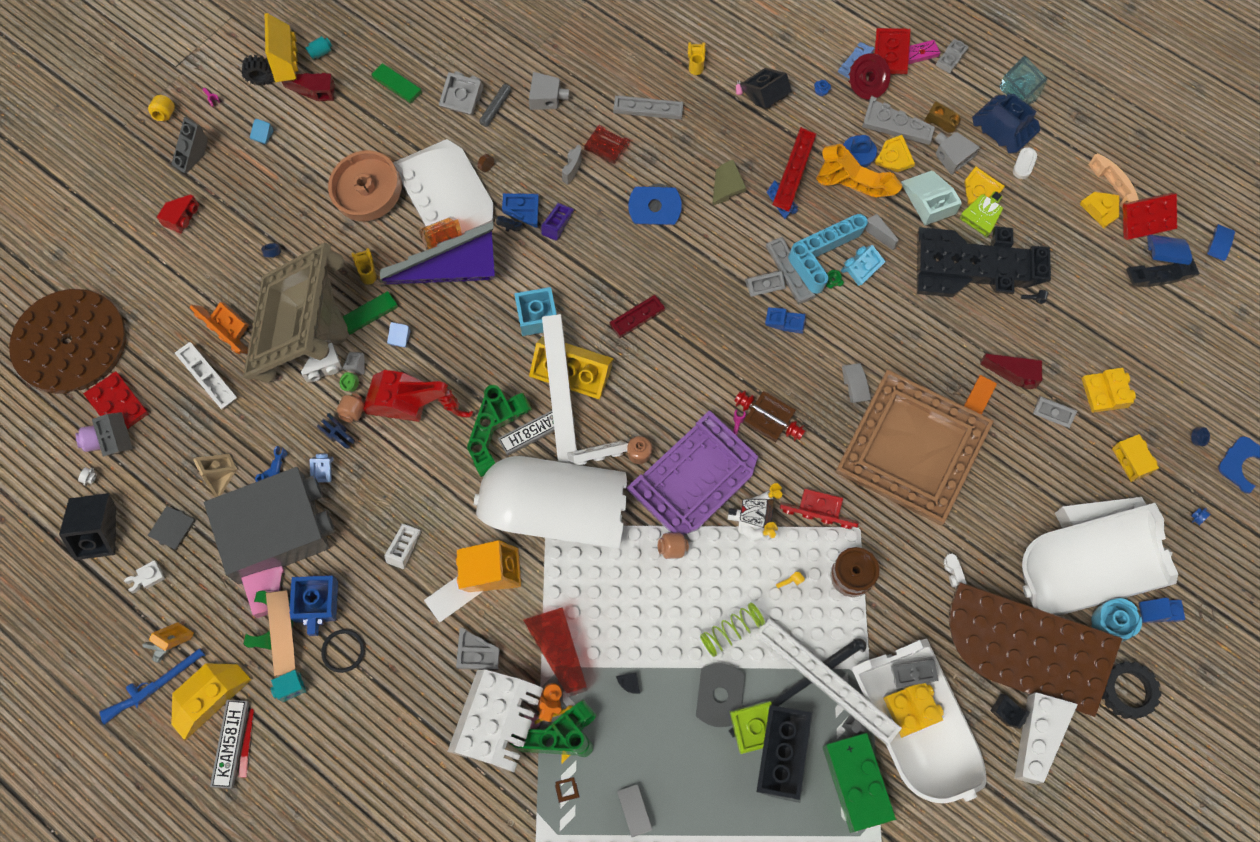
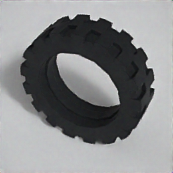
[1102,661,1161,719]

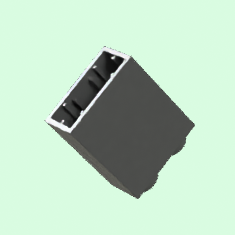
[204,467,335,585]

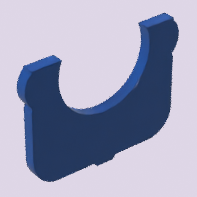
[1218,437,1260,494]

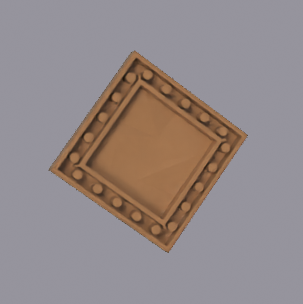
[835,370,994,526]

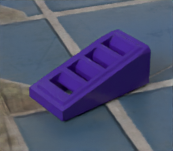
[541,203,574,241]

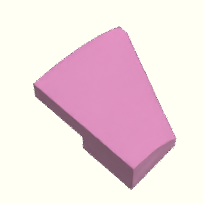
[241,566,284,619]

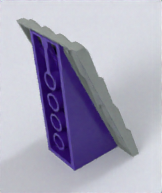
[380,222,495,286]

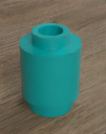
[305,36,332,60]

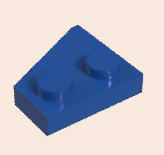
[502,193,539,228]

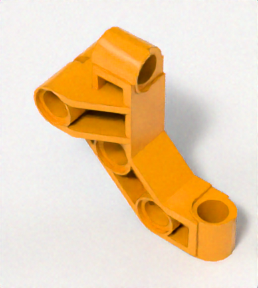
[816,144,902,198]

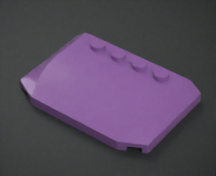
[627,410,758,535]

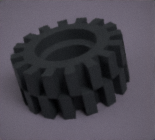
[242,55,274,86]

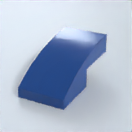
[1207,224,1235,261]
[765,307,806,334]

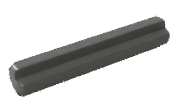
[479,84,511,127]

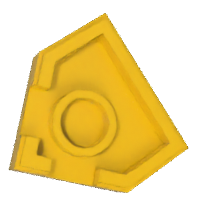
[875,135,915,172]
[964,166,1005,206]
[1080,192,1119,229]

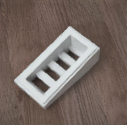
[385,524,421,569]

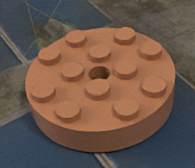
[328,150,402,221]

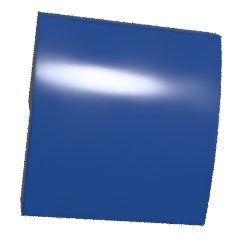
[1147,235,1192,265]

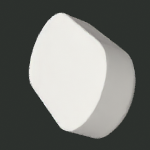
[1013,148,1037,179]

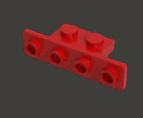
[780,488,858,529]

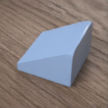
[387,322,411,348]

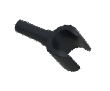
[1020,290,1048,304]

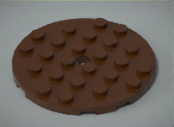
[9,289,126,394]

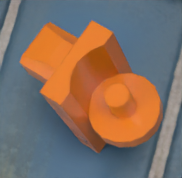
[537,683,562,722]

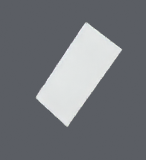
[424,576,483,623]

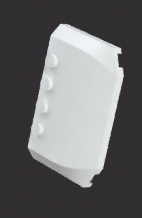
[393,139,494,247]

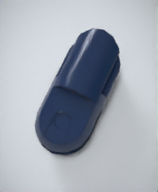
[317,413,355,449]

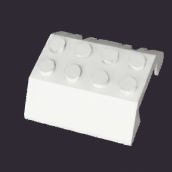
[447,669,543,772]

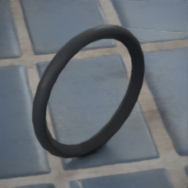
[321,629,365,673]

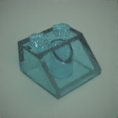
[999,56,1048,105]

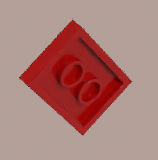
[874,28,911,74]
[1123,193,1177,240]
[83,371,149,429]

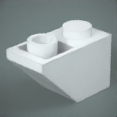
[301,343,343,382]

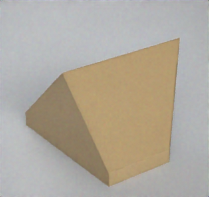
[194,454,237,497]

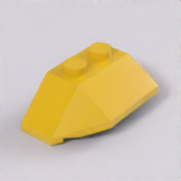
[171,663,252,740]

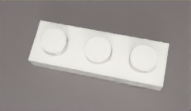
[567,441,628,465]

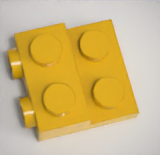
[1081,368,1136,413]
[883,683,944,738]

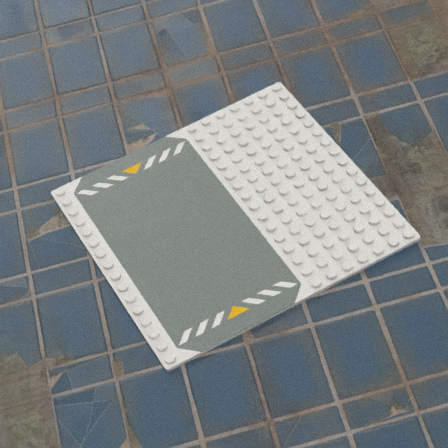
[536,526,882,842]

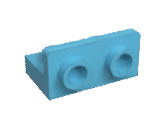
[841,245,885,286]

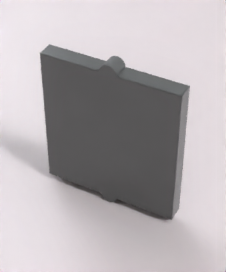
[147,506,196,550]

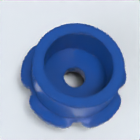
[814,80,831,96]
[1191,508,1211,526]

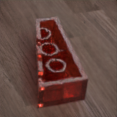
[523,607,587,697]

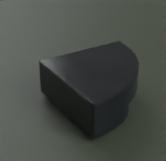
[616,672,640,694]

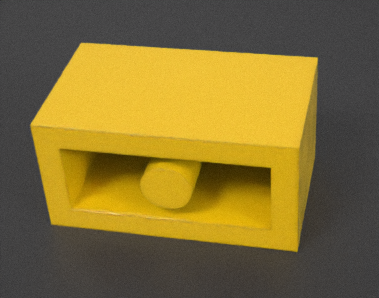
[1112,434,1159,482]

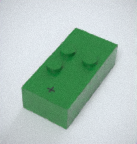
[822,733,896,833]

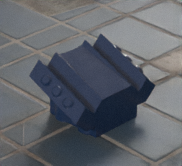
[972,93,1040,153]

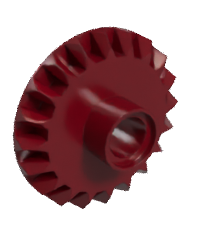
[848,53,890,100]

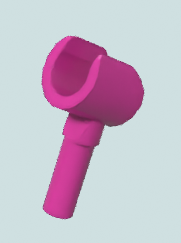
[203,88,220,107]
[733,410,746,436]

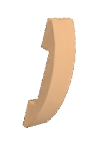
[1088,153,1139,209]
[266,590,295,676]

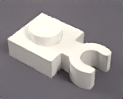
[124,560,165,593]

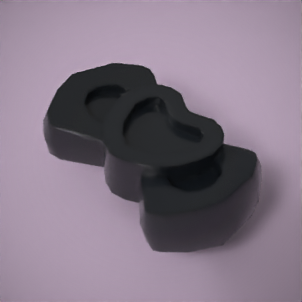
[496,216,522,232]

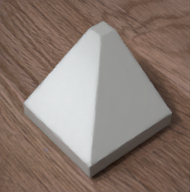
[342,352,365,375]

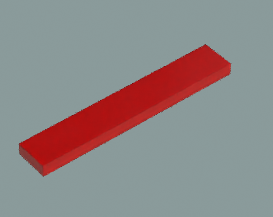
[772,127,816,212]

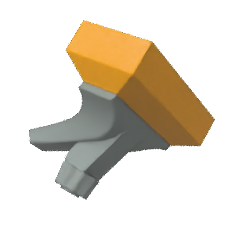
[142,622,194,663]

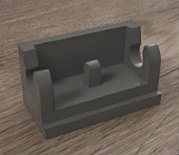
[92,412,133,457]
[891,658,939,688]

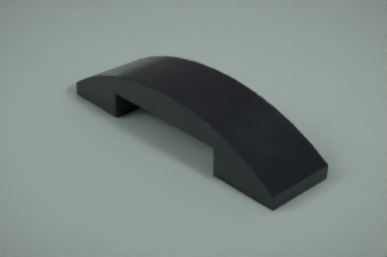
[1126,258,1200,287]

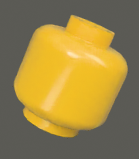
[148,95,175,121]

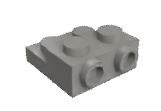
[439,71,484,116]

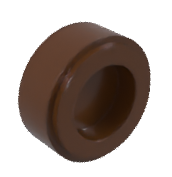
[477,154,494,172]

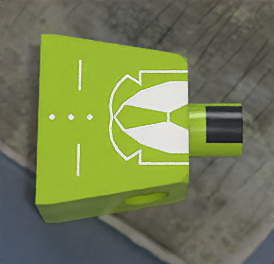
[959,191,1003,238]

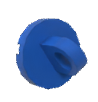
[843,135,877,168]

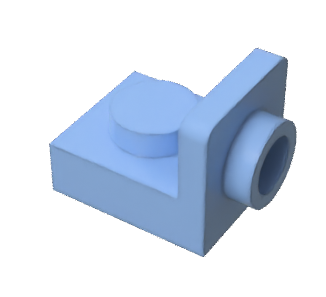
[310,453,333,482]

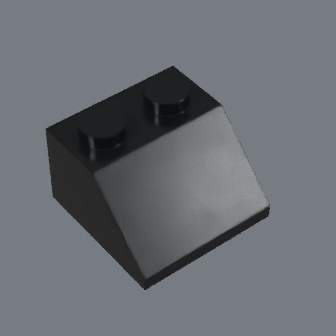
[740,68,792,109]

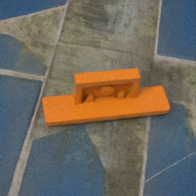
[189,302,249,354]

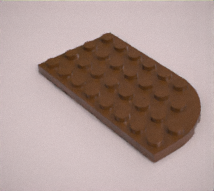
[949,582,1122,717]

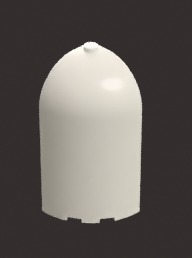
[473,456,627,548]
[1022,503,1178,615]
[852,639,986,803]

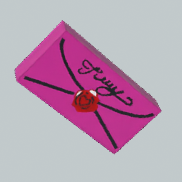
[908,40,940,64]

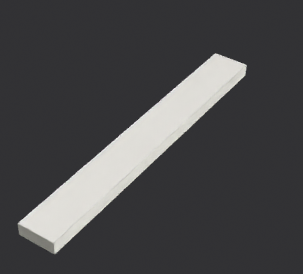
[542,314,577,464]
[756,618,902,746]

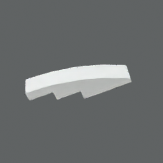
[175,342,237,410]

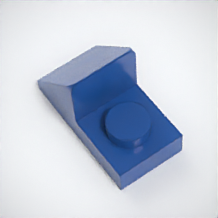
[1138,597,1186,623]

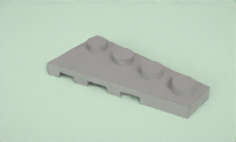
[862,96,935,145]

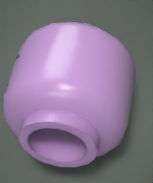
[75,425,101,452]

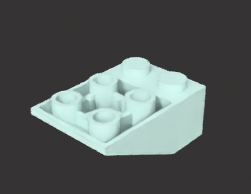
[901,170,962,225]

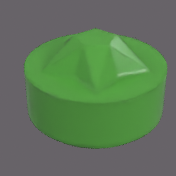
[340,372,359,392]

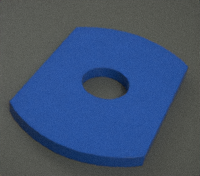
[628,187,682,225]

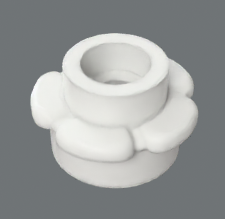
[78,467,97,486]

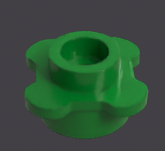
[826,270,844,289]

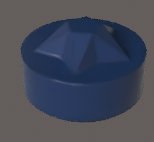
[261,243,281,258]
[1191,427,1210,446]

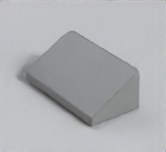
[745,270,786,297]
[1033,395,1077,428]

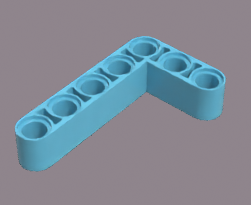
[788,214,868,294]

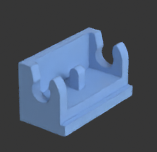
[838,42,874,79]

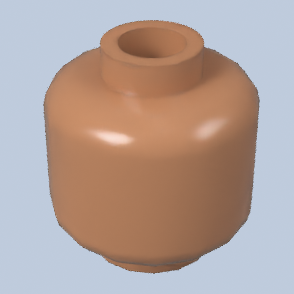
[336,393,365,423]
[627,436,652,464]
[657,532,689,559]

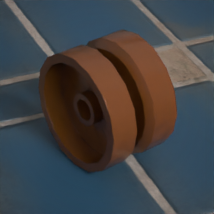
[830,547,880,597]

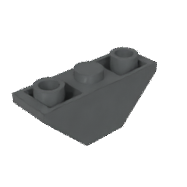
[171,117,208,173]

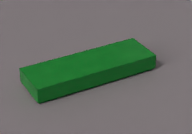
[371,63,422,104]
[342,291,398,335]

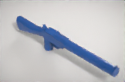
[99,648,206,725]

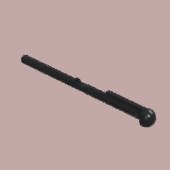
[728,638,866,737]

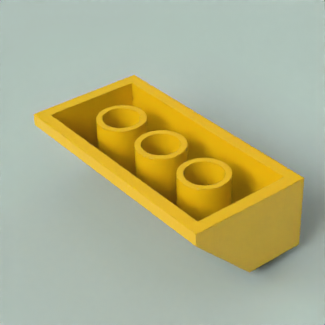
[264,13,299,82]
[529,336,614,400]

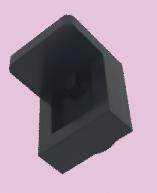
[990,694,1030,729]

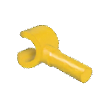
[776,572,805,588]

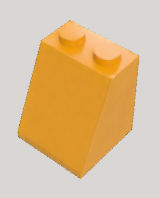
[456,540,521,592]

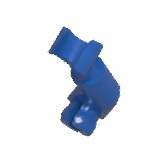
[255,446,287,482]

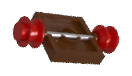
[734,390,806,443]

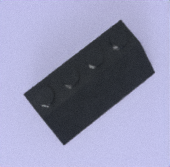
[756,705,812,803]

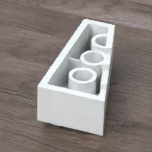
[1055,497,1146,528]
[1014,693,1078,785]

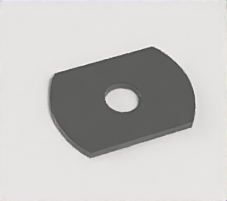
[696,663,744,727]

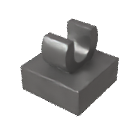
[842,715,869,734]

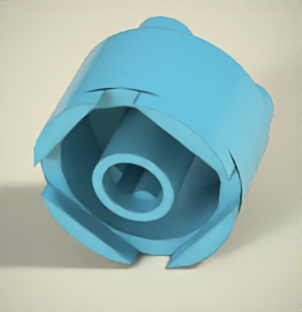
[1091,598,1142,642]

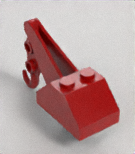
[363,370,474,422]

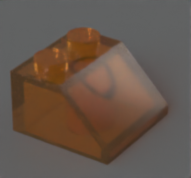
[418,216,462,250]

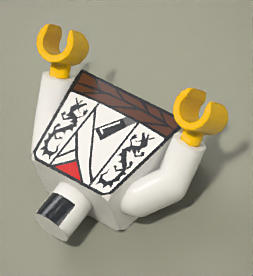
[728,483,783,541]

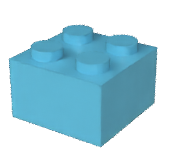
[514,287,557,336]

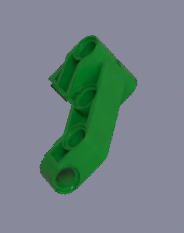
[467,385,532,477]
[509,699,596,757]

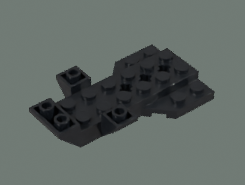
[917,226,1051,297]

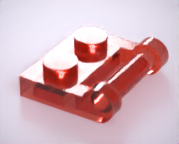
[584,125,630,164]

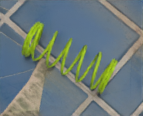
[700,602,765,657]

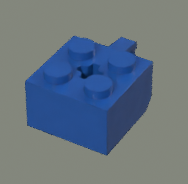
[289,576,338,636]

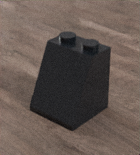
[59,493,116,560]

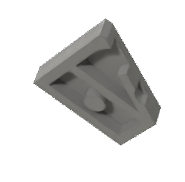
[456,628,500,671]

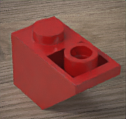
[156,194,199,234]

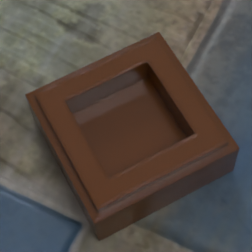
[555,777,579,803]

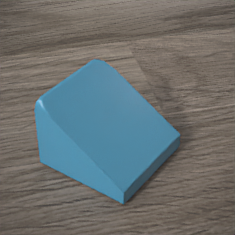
[250,118,274,144]

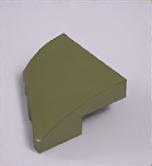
[712,160,746,205]

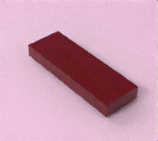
[609,294,665,338]

